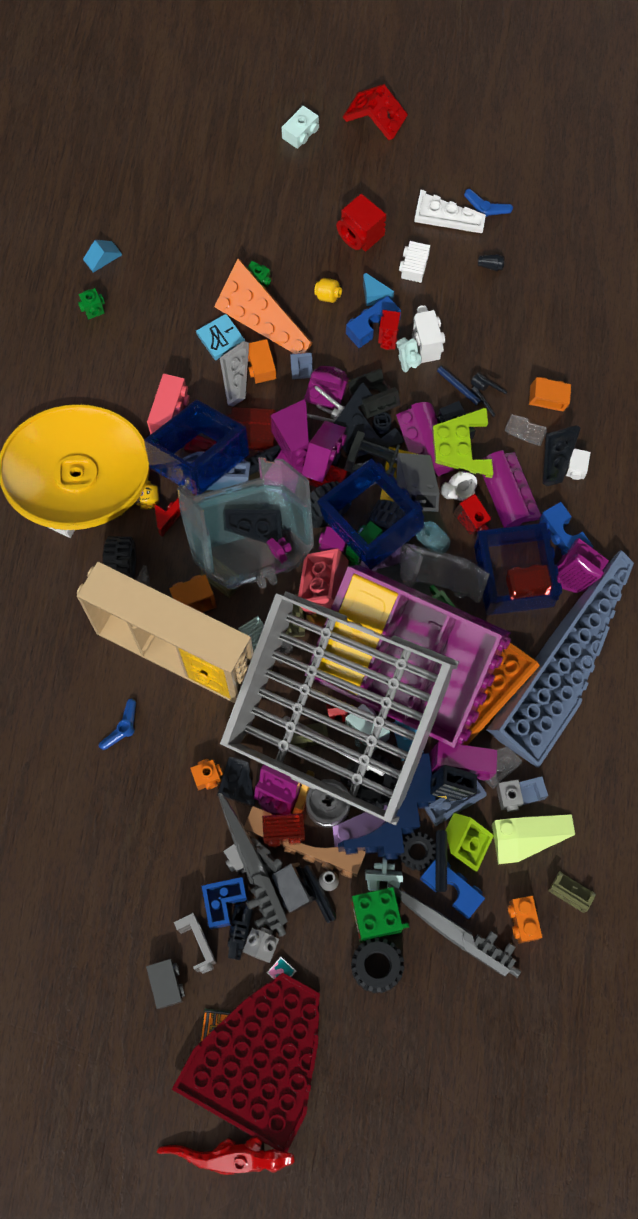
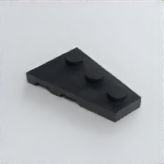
[543,425,581,486]
[223,509,282,544]

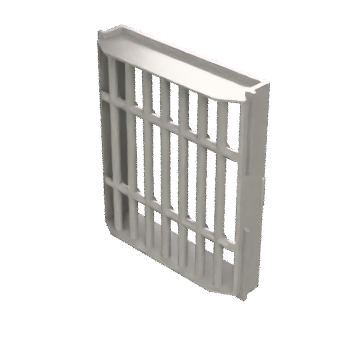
[220,591,459,825]

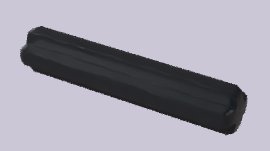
[435,830,447,892]
[302,865,336,923]

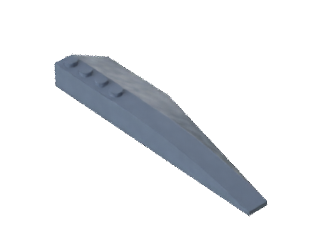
[486,550,634,768]

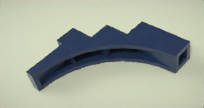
[338,753,436,860]

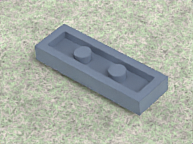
[425,780,487,826]

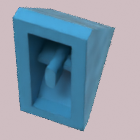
[83,240,122,273]
[363,273,394,306]

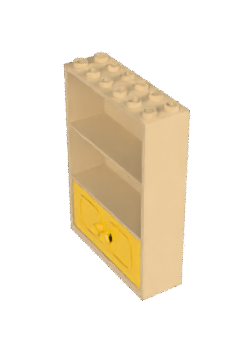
[77,562,254,703]

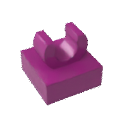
[266,538,292,564]

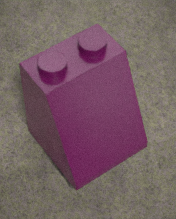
[271,399,309,468]

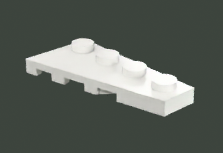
[414,190,486,233]

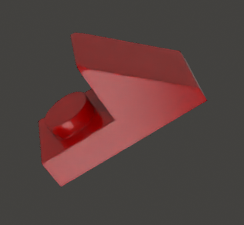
[154,498,185,537]

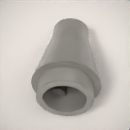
[319,870,339,891]

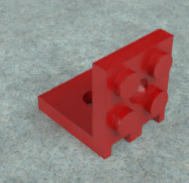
[343,84,408,140]

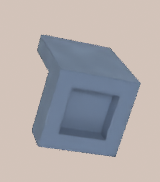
[290,353,313,379]
[519,776,548,805]

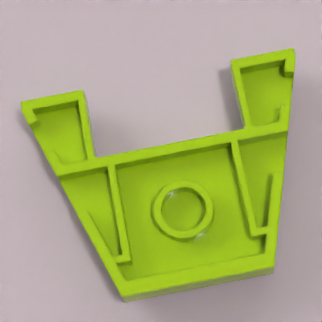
[432,408,493,478]

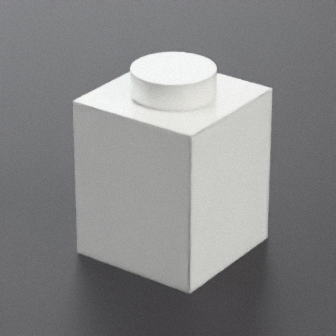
[566,449,591,480]

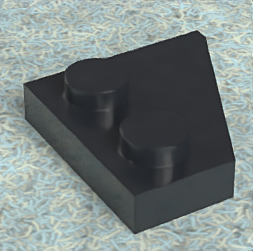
[217,756,255,807]

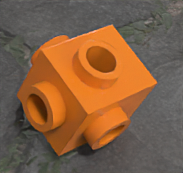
[190,759,223,790]

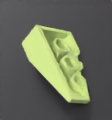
[492,815,575,865]

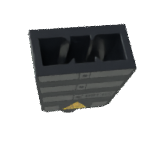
[430,765,477,801]

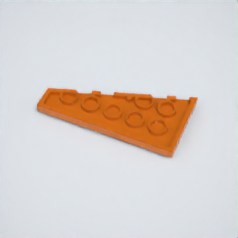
[214,259,312,354]
[460,643,540,746]

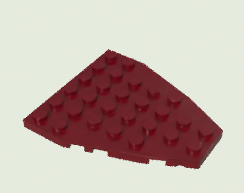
[172,973,320,1152]

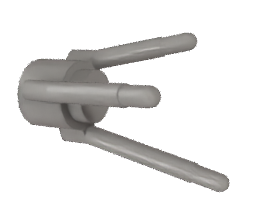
[307,386,344,423]

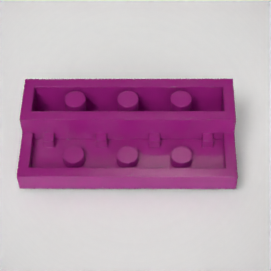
[396,402,455,476]
[482,450,541,528]

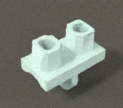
[396,337,422,373]
[365,858,403,891]

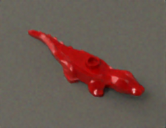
[157,1137,295,1175]

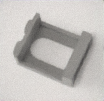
[174,913,217,974]

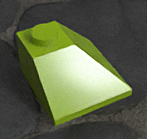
[445,813,494,871]

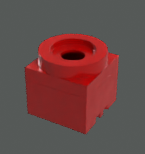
[336,194,386,252]

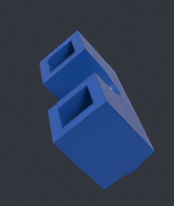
[346,296,401,348]
[540,502,594,556]
[420,859,485,920]

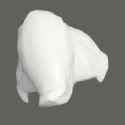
[440,471,477,501]

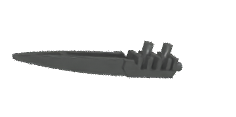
[218,793,288,937]
[388,884,521,978]

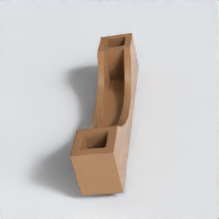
[244,806,366,878]

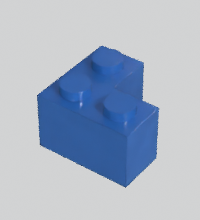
[202,877,248,930]

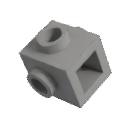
[243,927,279,963]

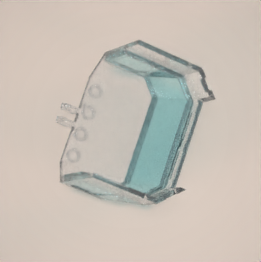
[177,457,314,589]

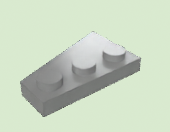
[220,341,249,406]

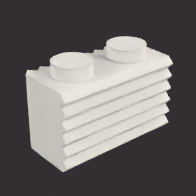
[399,241,430,283]

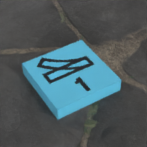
[196,314,245,360]

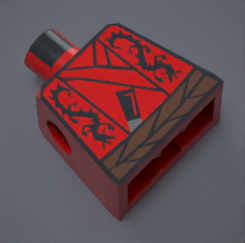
[453,493,492,540]

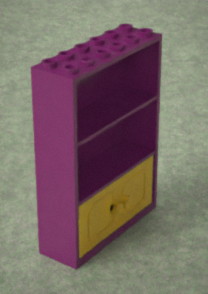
[304,565,511,748]

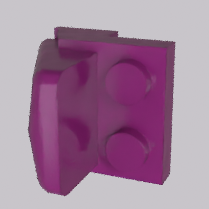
[304,366,349,409]
[553,538,609,593]
[254,765,302,816]

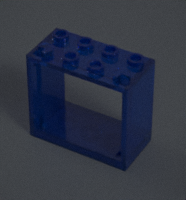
[144,399,249,496]
[317,458,425,570]
[474,523,562,615]

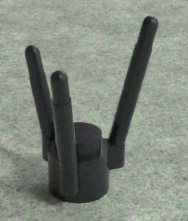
[471,373,507,417]

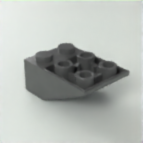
[395,453,440,512]

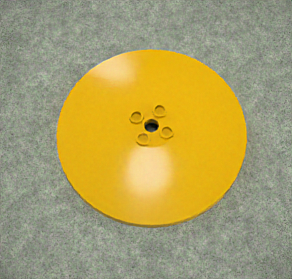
[0,405,150,530]

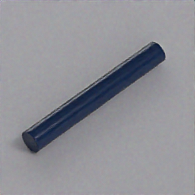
[437,366,481,406]

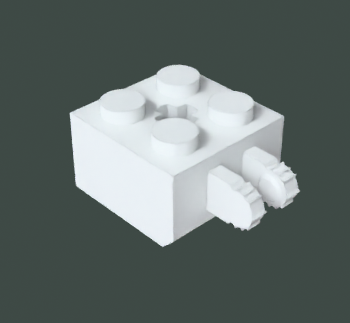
[412,305,445,363]

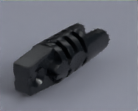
[245,444,282,476]
[227,904,253,960]

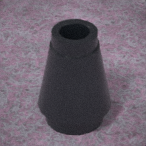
[478,254,505,272]

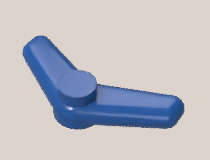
[464,189,513,217]
[99,699,136,750]

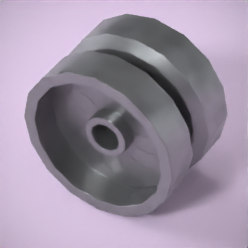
[306,779,350,828]

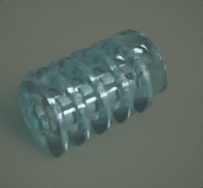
[416,522,450,553]

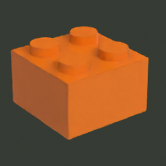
[169,574,217,613]

